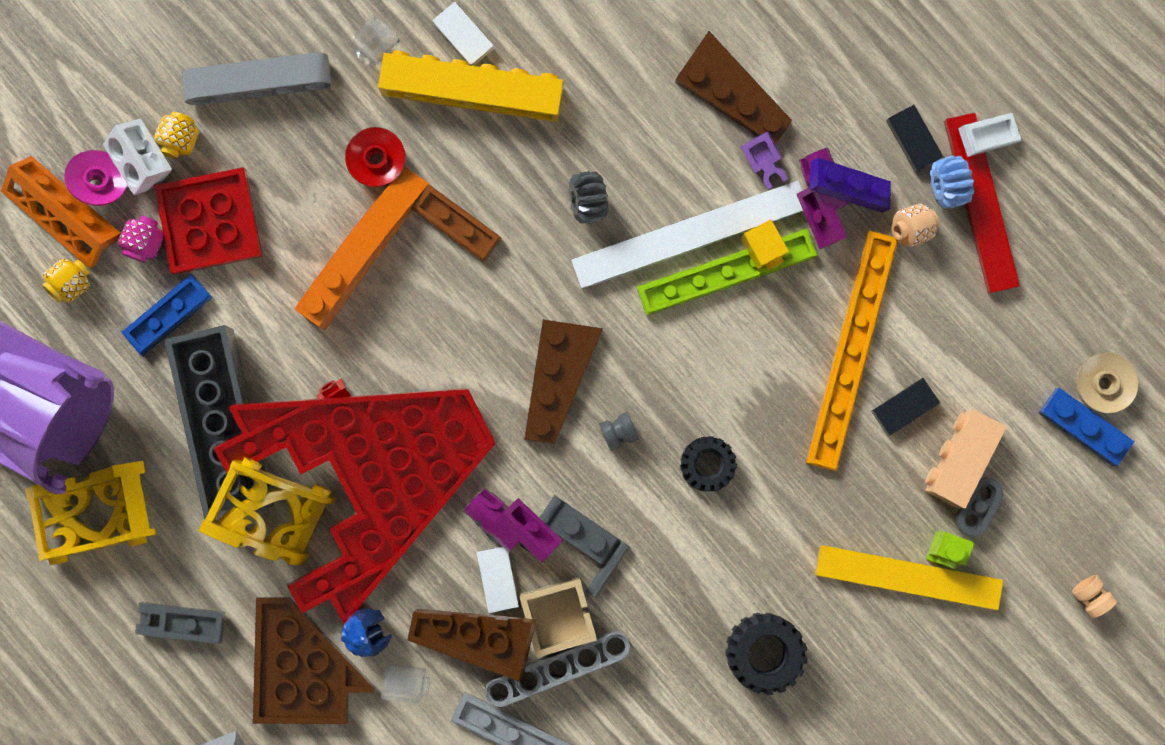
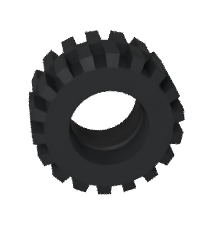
[725,612,808,695]

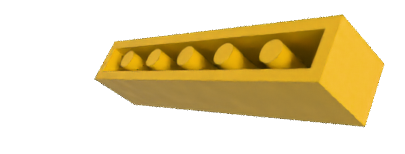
[378,50,564,122]

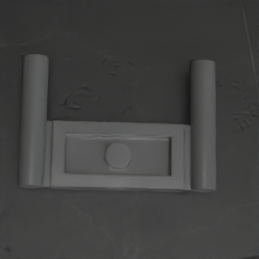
[520,495,630,598]

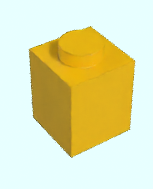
[741,219,789,271]

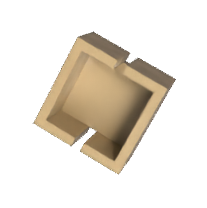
[519,577,597,658]

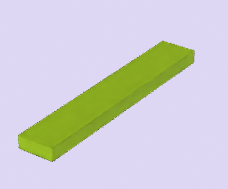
[636,228,818,316]

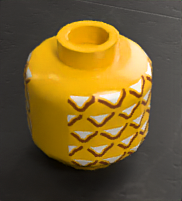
[154,112,199,159]
[42,258,90,303]

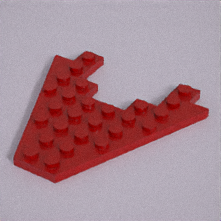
[213,388,496,624]

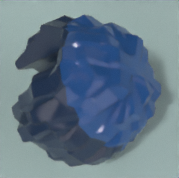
[341,608,392,658]

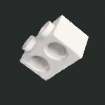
[103,119,172,195]

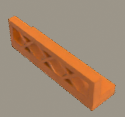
[1,156,121,268]

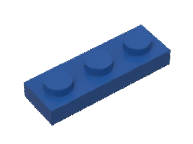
[1039,388,1135,466]

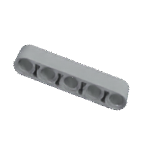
[182,53,331,105]
[485,630,630,707]

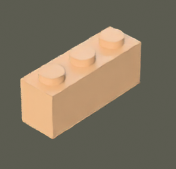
[925,409,1007,509]

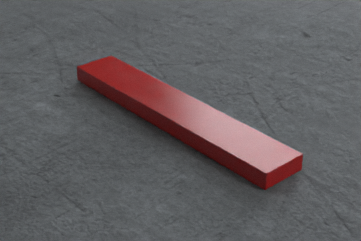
[944,113,1020,294]

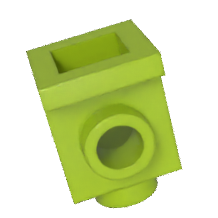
[926,531,974,570]

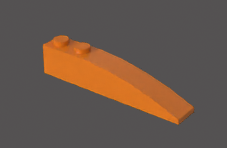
[294,167,430,330]

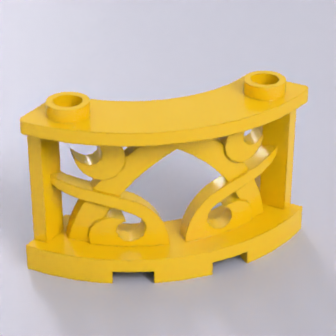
[198,457,336,566]
[25,461,156,566]

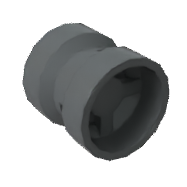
[599,412,639,451]

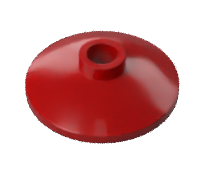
[345,127,406,187]

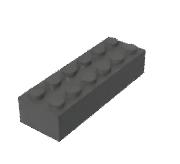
[164,325,274,520]

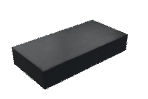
[886,105,943,172]
[871,378,940,436]

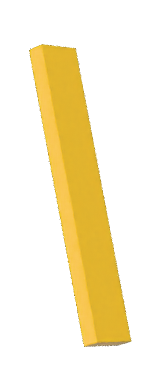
[815,545,1003,610]

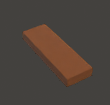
[411,184,502,262]

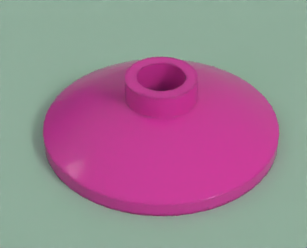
[64,150,127,206]

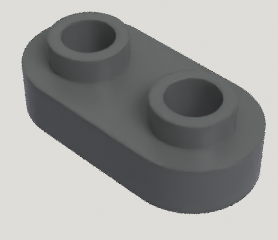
[955,478,1003,536]

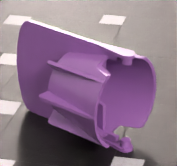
[0,321,114,494]

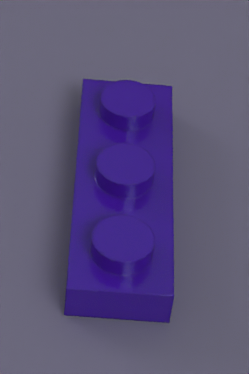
[810,157,891,213]

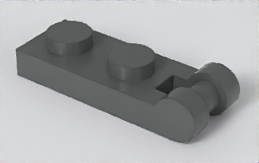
[135,602,226,644]

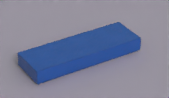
[121,273,213,356]

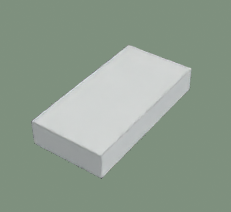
[432,2,494,66]
[958,113,1022,157]
[477,547,519,613]

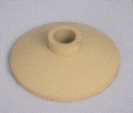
[1076,352,1139,413]

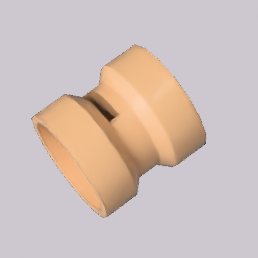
[1072,575,1117,618]

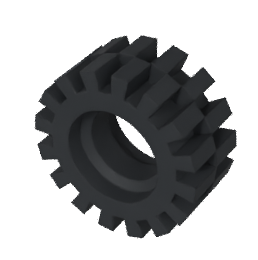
[680,436,737,492]

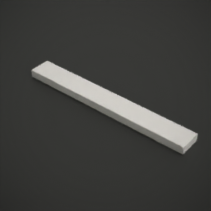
[571,181,803,289]

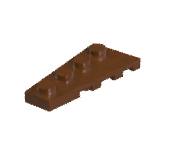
[675,31,792,144]
[524,319,603,444]
[407,609,537,681]

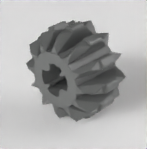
[568,171,609,224]

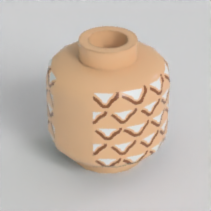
[892,204,939,247]

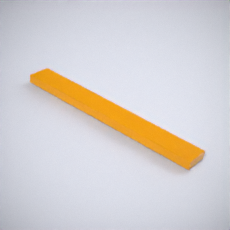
[805,230,898,471]

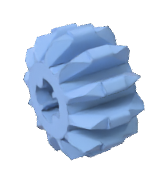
[930,156,974,208]

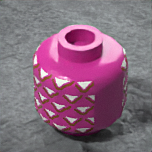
[118,215,164,263]

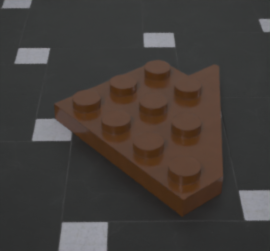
[253,597,375,724]

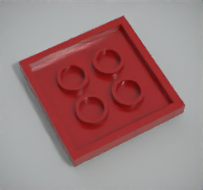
[154,167,263,275]

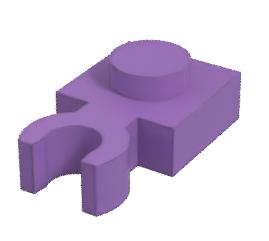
[740,131,788,189]

